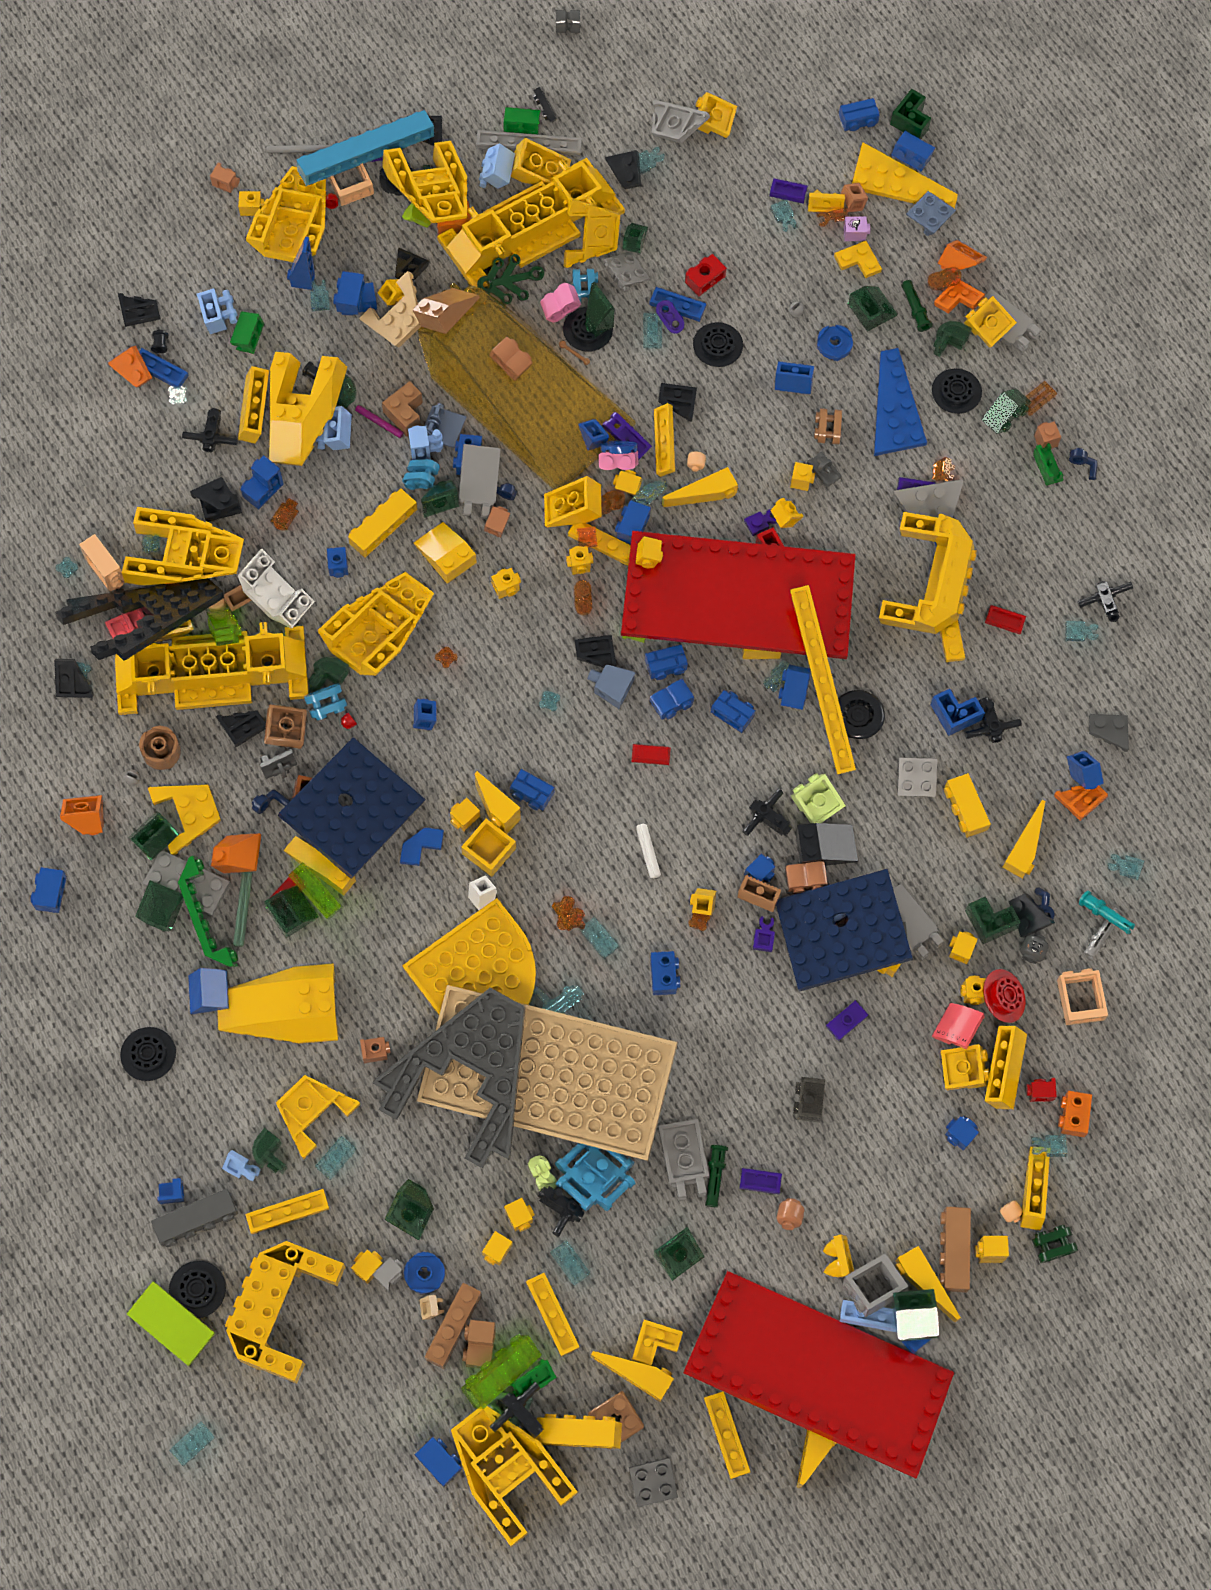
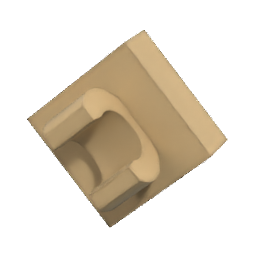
[419,1295,444,1320]

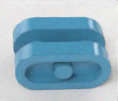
[572,269,599,303]
[402,459,440,490]
[304,683,347,720]

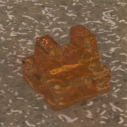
[932,457,955,481]
[577,527,598,547]

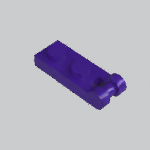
[602,412,652,461]

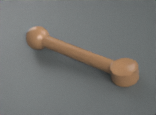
[559,341,590,365]

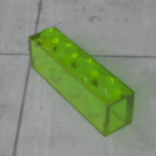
[461,1334,542,1409]

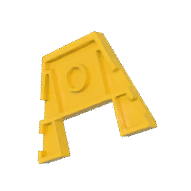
[564,198,620,268]
[148,785,221,856]
[276,1075,360,1159]

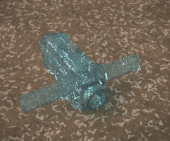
[534,985,584,1014]

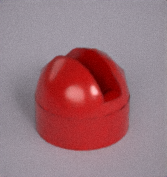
[326,193,338,209]
[341,712,357,729]

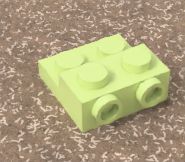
[790,773,846,823]

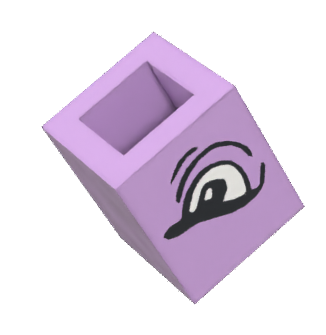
[844,216,870,241]

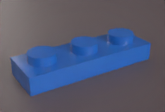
[649,287,706,322]
[139,348,189,390]

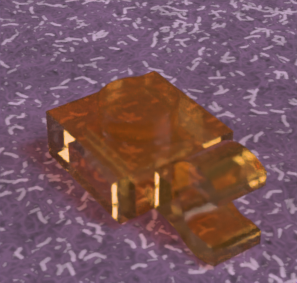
[817,208,849,227]

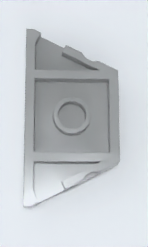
[651,100,710,143]
[893,480,963,518]

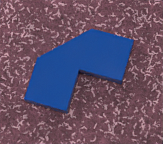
[400,828,444,866]

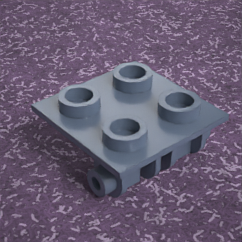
[906,191,956,236]
[424,403,467,448]

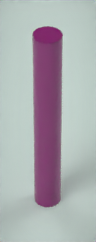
[355,405,404,438]

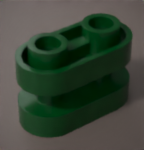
[1032,1225,1079,1263]

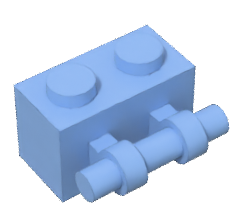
[479,143,515,189]
[197,288,237,334]
[316,406,352,450]
[408,425,443,460]

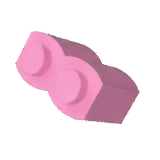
[540,283,581,323]
[599,450,639,470]

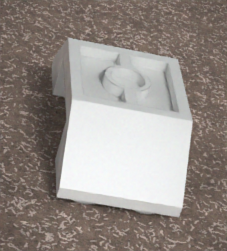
[238,549,315,628]

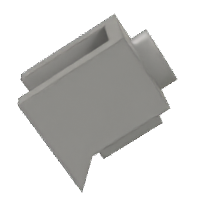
[372,1257,405,1294]

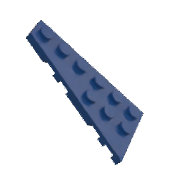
[874,348,927,456]

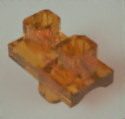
[270,498,299,530]
[551,896,586,931]

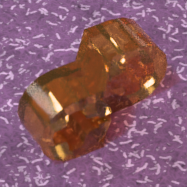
[928,267,962,291]
[601,490,625,515]
[573,580,592,616]

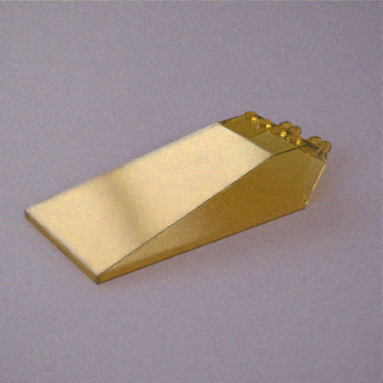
[417,283,636,490]

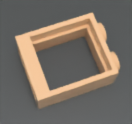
[328,163,374,206]
[79,534,124,592]
[1057,968,1108,1025]

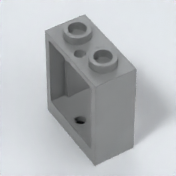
[843,1253,909,1318]

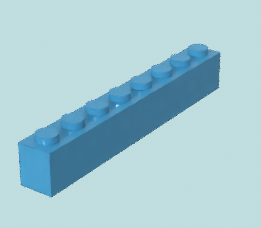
[296,110,434,186]

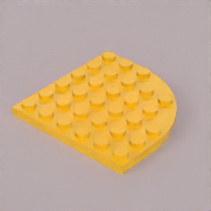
[402,898,536,1015]

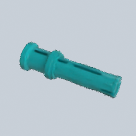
[1079,890,1135,934]

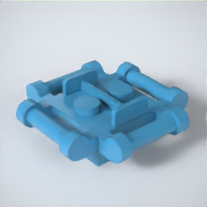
[555,1143,636,1211]

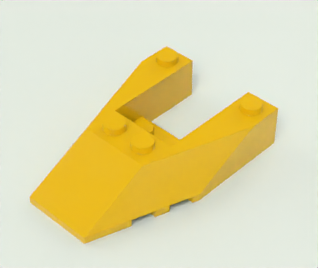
[382,141,467,223]
[269,352,347,466]
[122,507,244,585]
[451,1404,578,1547]

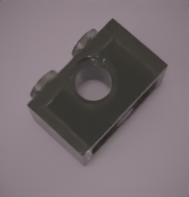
[793,1077,825,1123]

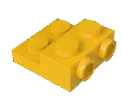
[695,92,737,138]
[964,296,1017,348]
[941,1044,990,1091]

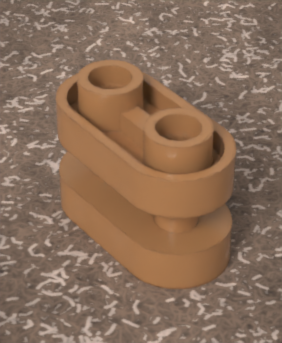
[814,408,842,444]

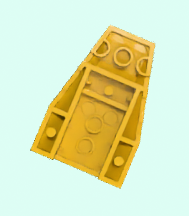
[246,166,326,262]
[318,572,434,676]
[218,964,338,1044]

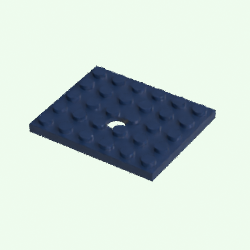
[278,737,426,879]
[776,869,913,992]

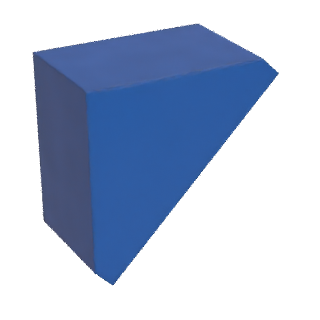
[578,419,609,451]

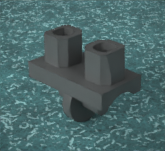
[807,452,842,488]
[260,746,297,779]

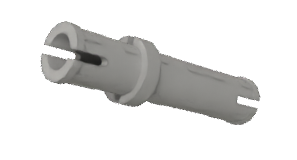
[1083,907,1123,961]

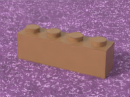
[939,1207,971,1292]
[425,1283,482,1369]

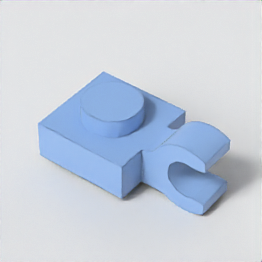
[222,1150,261,1181]

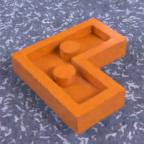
[934,278,985,314]

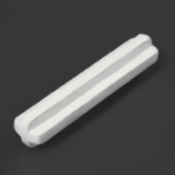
[636,823,661,879]

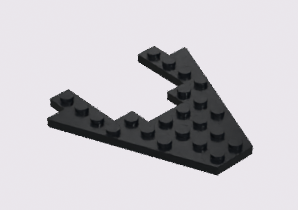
[55,578,224,661]

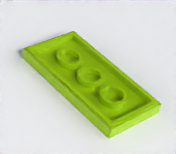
[127,1281,216,1366]

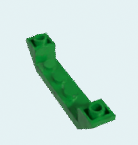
[178,856,238,967]

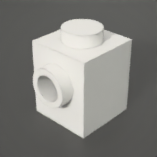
[468,875,497,910]

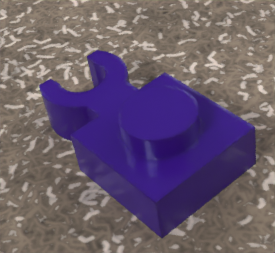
[744,509,777,536]
[753,916,775,952]

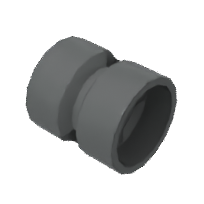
[556,10,580,33]

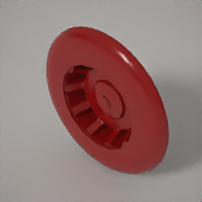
[983,969,1026,1023]

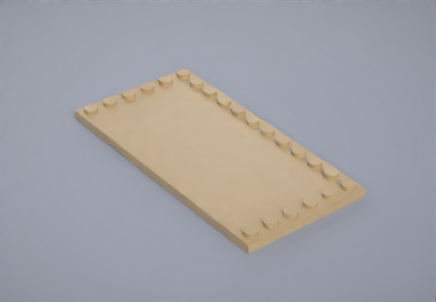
[417,985,678,1161]

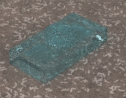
[643,313,662,348]
[631,481,668,505]
[579,917,619,959]
[315,1136,357,1180]
[550,1240,590,1286]
[169,1422,215,1467]

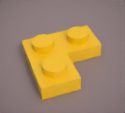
[834,241,882,278]
[632,1320,683,1366]

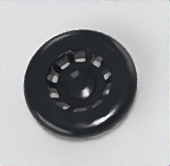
[563,307,613,352]
[693,322,743,367]
[932,368,982,414]
[838,690,885,739]
[120,1027,176,1081]
[169,1261,226,1318]

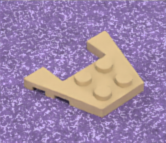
[359,271,421,348]

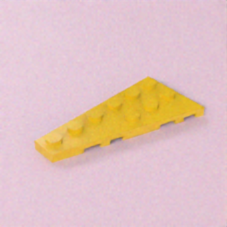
[852,142,958,209]

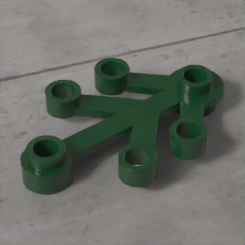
[477,254,544,305]

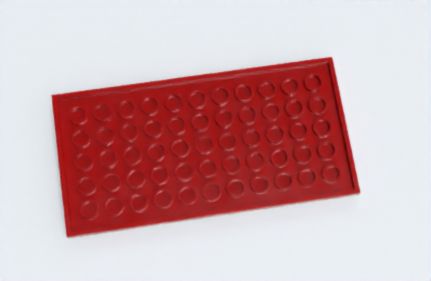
[621,531,856,659]
[683,1271,954,1479]

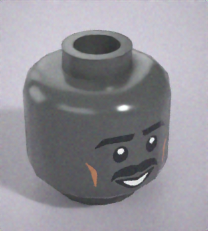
[1020,933,1049,964]

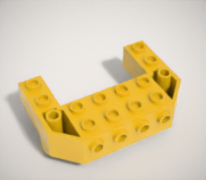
[879,512,977,634]
[225,1241,345,1384]

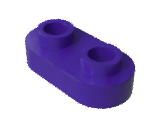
[656,300,685,334]

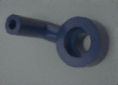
[1069,448,1098,480]
[496,483,517,501]
[252,790,290,814]
[1035,887,1055,919]

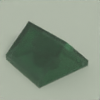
[653,1227,705,1281]

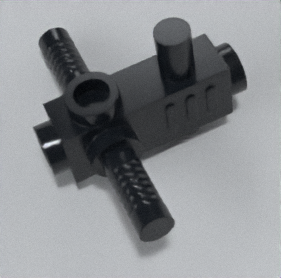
[182,408,238,452]
[1078,581,1133,622]
[965,697,1022,743]
[742,789,792,836]
[538,1186,585,1237]
[489,1382,544,1438]

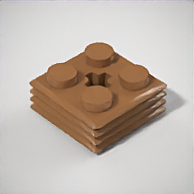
[264,704,307,749]
[588,1391,644,1450]

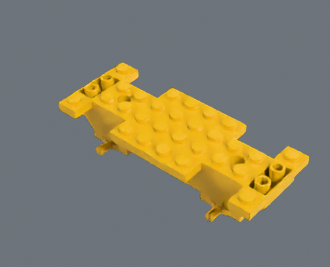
[437,158,625,292]
[115,622,309,715]

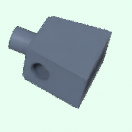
[587,665,635,709]

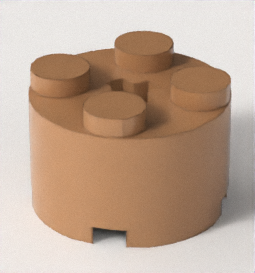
[139,726,181,770]

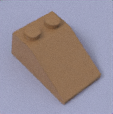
[413,288,480,334]

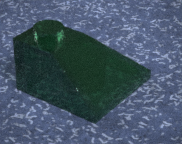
[585,282,615,337]
[421,480,459,518]
[135,880,184,932]
[385,1179,434,1240]

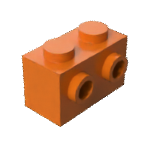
[1058,1091,1092,1137]

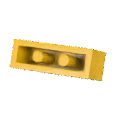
[944,773,991,837]

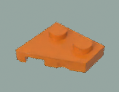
[108,346,152,387]
[1054,785,1108,821]

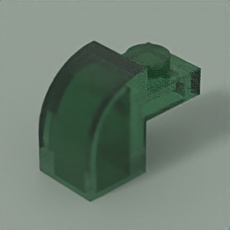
[623,223,648,254]
[933,321,972,357]
[309,657,350,692]
[252,1128,287,1174]

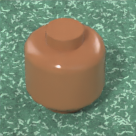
[776,1198,805,1230]

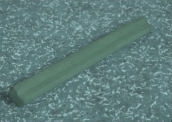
[233,872,252,947]

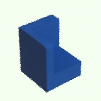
[157,1178,184,1204]

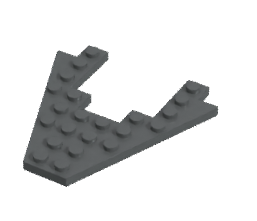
[373,988,526,1168]

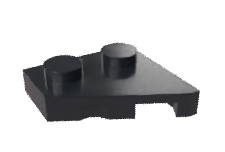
[395,248,429,281]
[54,659,94,698]

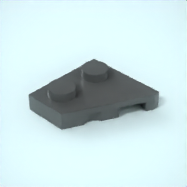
[1089,714,1129,752]

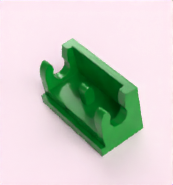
[504,107,540,135]
[230,311,264,354]
[1033,443,1064,486]
[508,1359,557,1397]

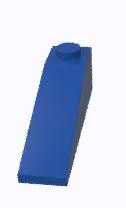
[287,236,315,290]

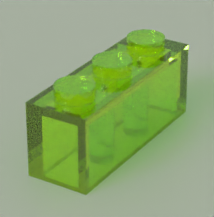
[206,609,242,646]
[288,862,343,920]

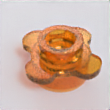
[435,647,458,668]
[688,913,711,931]

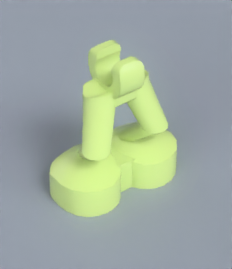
[528,1155,557,1191]

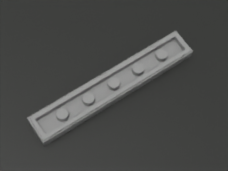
[476,130,582,156]

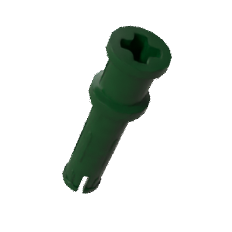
[901,280,933,332]
[705,1145,728,1208]

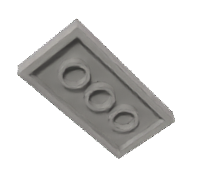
[143,850,230,917]

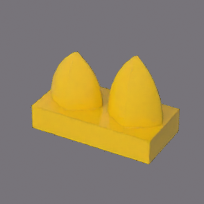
[808,190,845,213]
[823,1235,854,1277]

